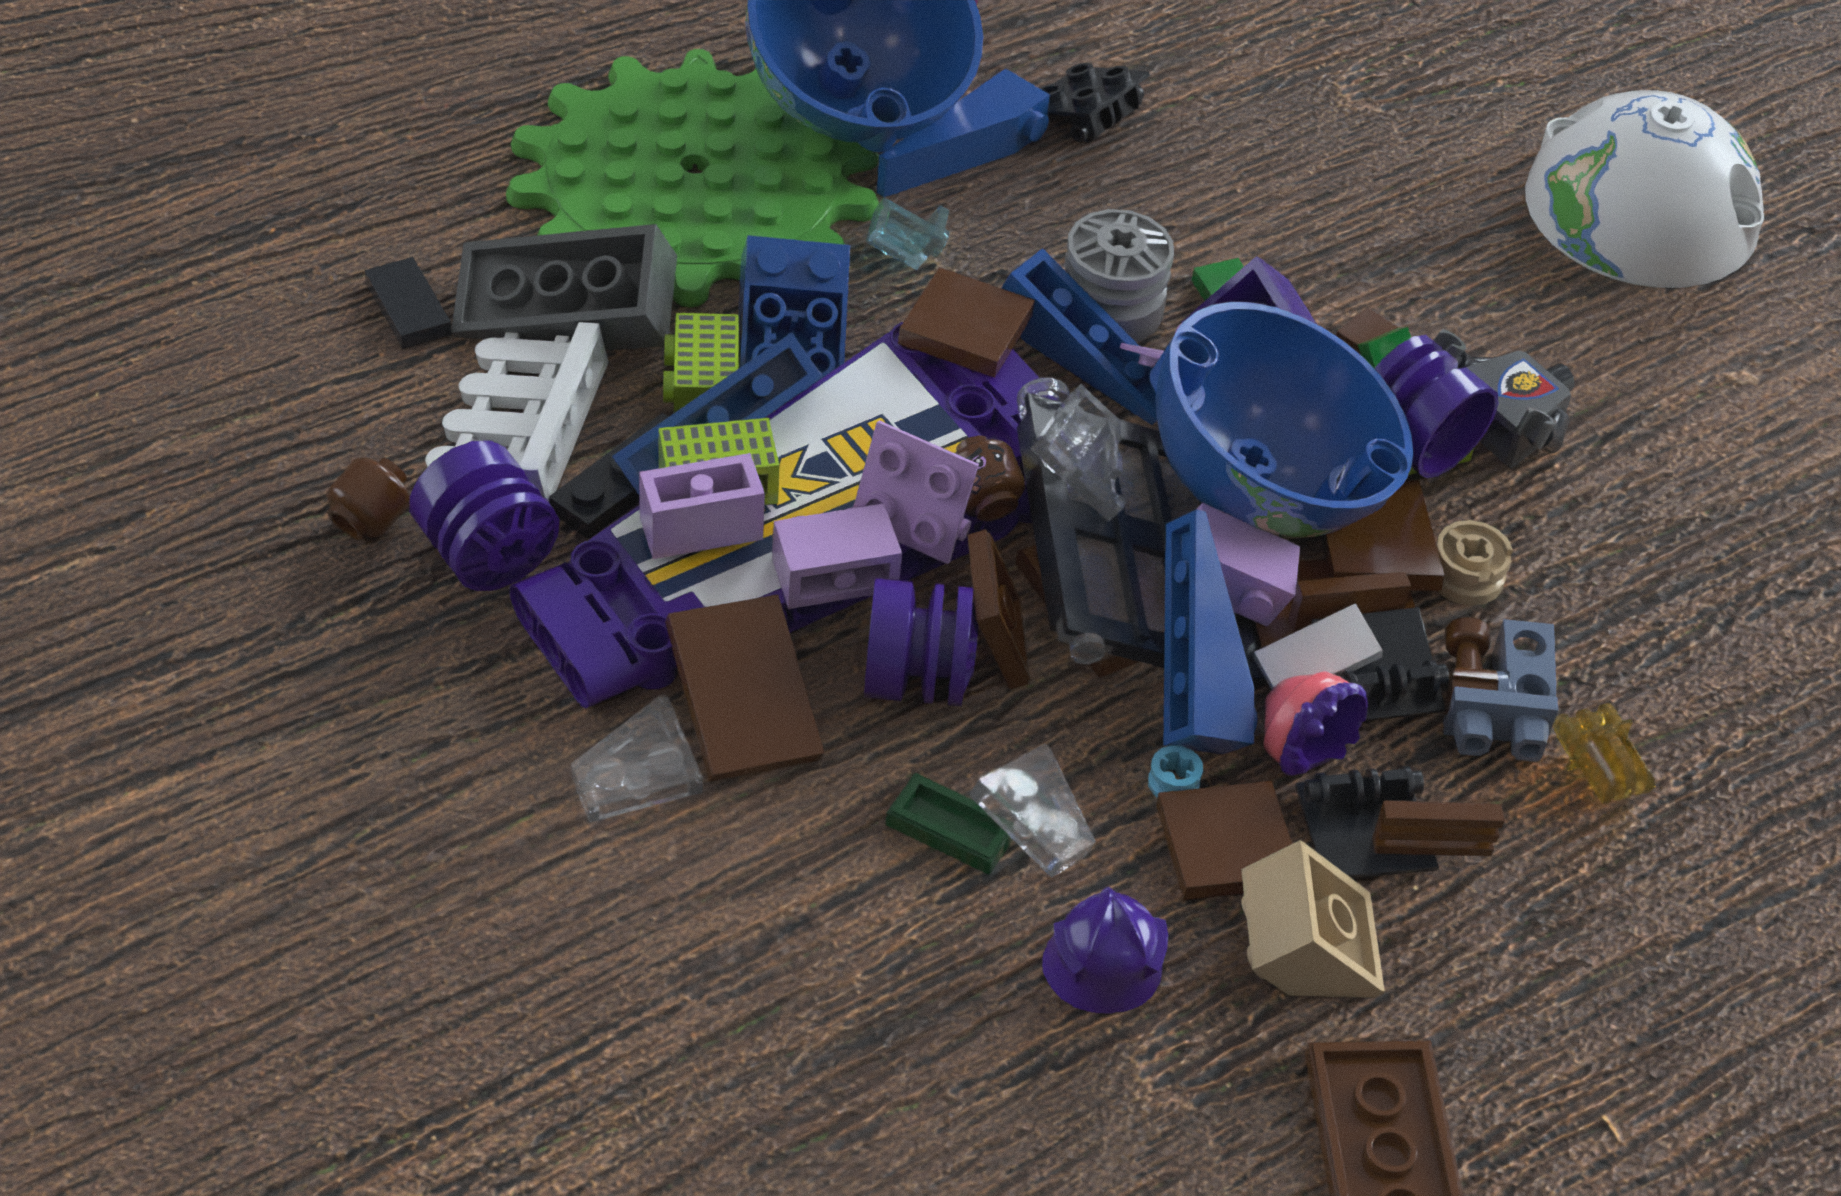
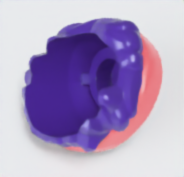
[1264,671,1368,776]

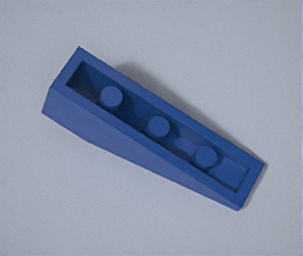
[877,68,1050,197]
[1001,248,1157,425]
[612,332,823,496]
[1163,509,1258,755]

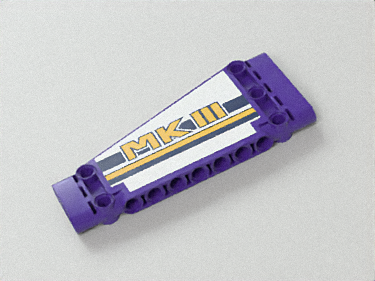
[509,322,1102,709]

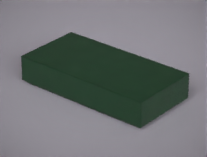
[885,773,1019,875]

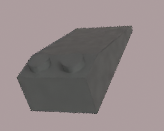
[451,224,677,350]

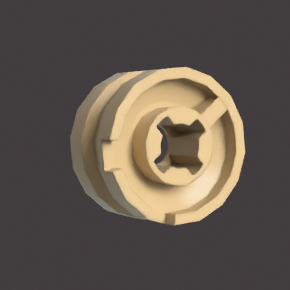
[1436,520,1513,606]

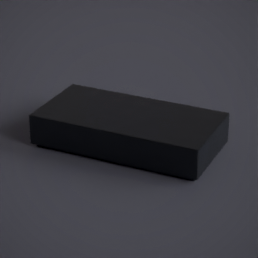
[364,257,452,349]

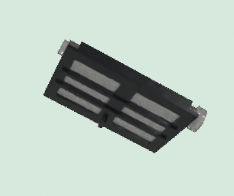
[1016,378,1265,691]

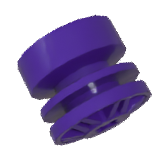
[1375,335,1499,478]
[410,441,559,591]
[864,578,978,707]

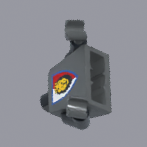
[1433,329,1575,469]

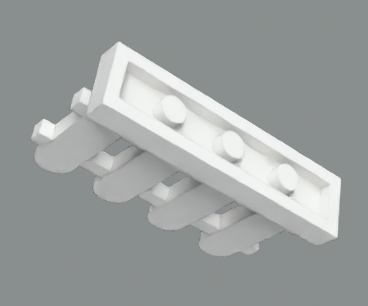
[425,322,608,502]

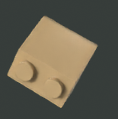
[1241,840,1385,998]

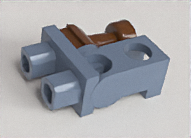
[1443,617,1558,762]

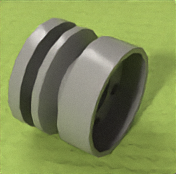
[1065,209,1174,342]

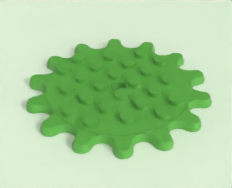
[506,49,880,307]

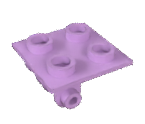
[853,420,979,564]

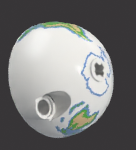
[1525,90,1764,288]

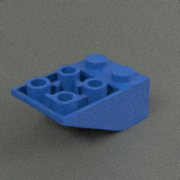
[738,235,850,392]

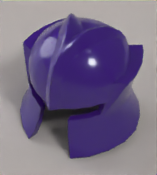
[1042,887,1168,1013]

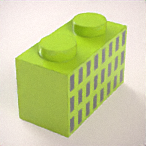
[663,313,739,413]
[658,418,780,505]

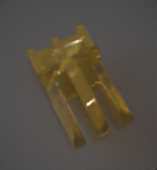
[1553,703,1655,804]

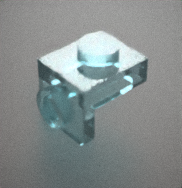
[865,197,950,271]

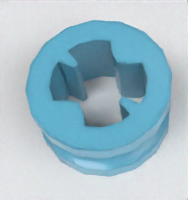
[1148,745,1203,798]

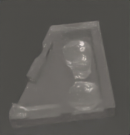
[571,694,703,823]

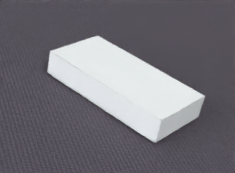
[1254,603,1383,690]

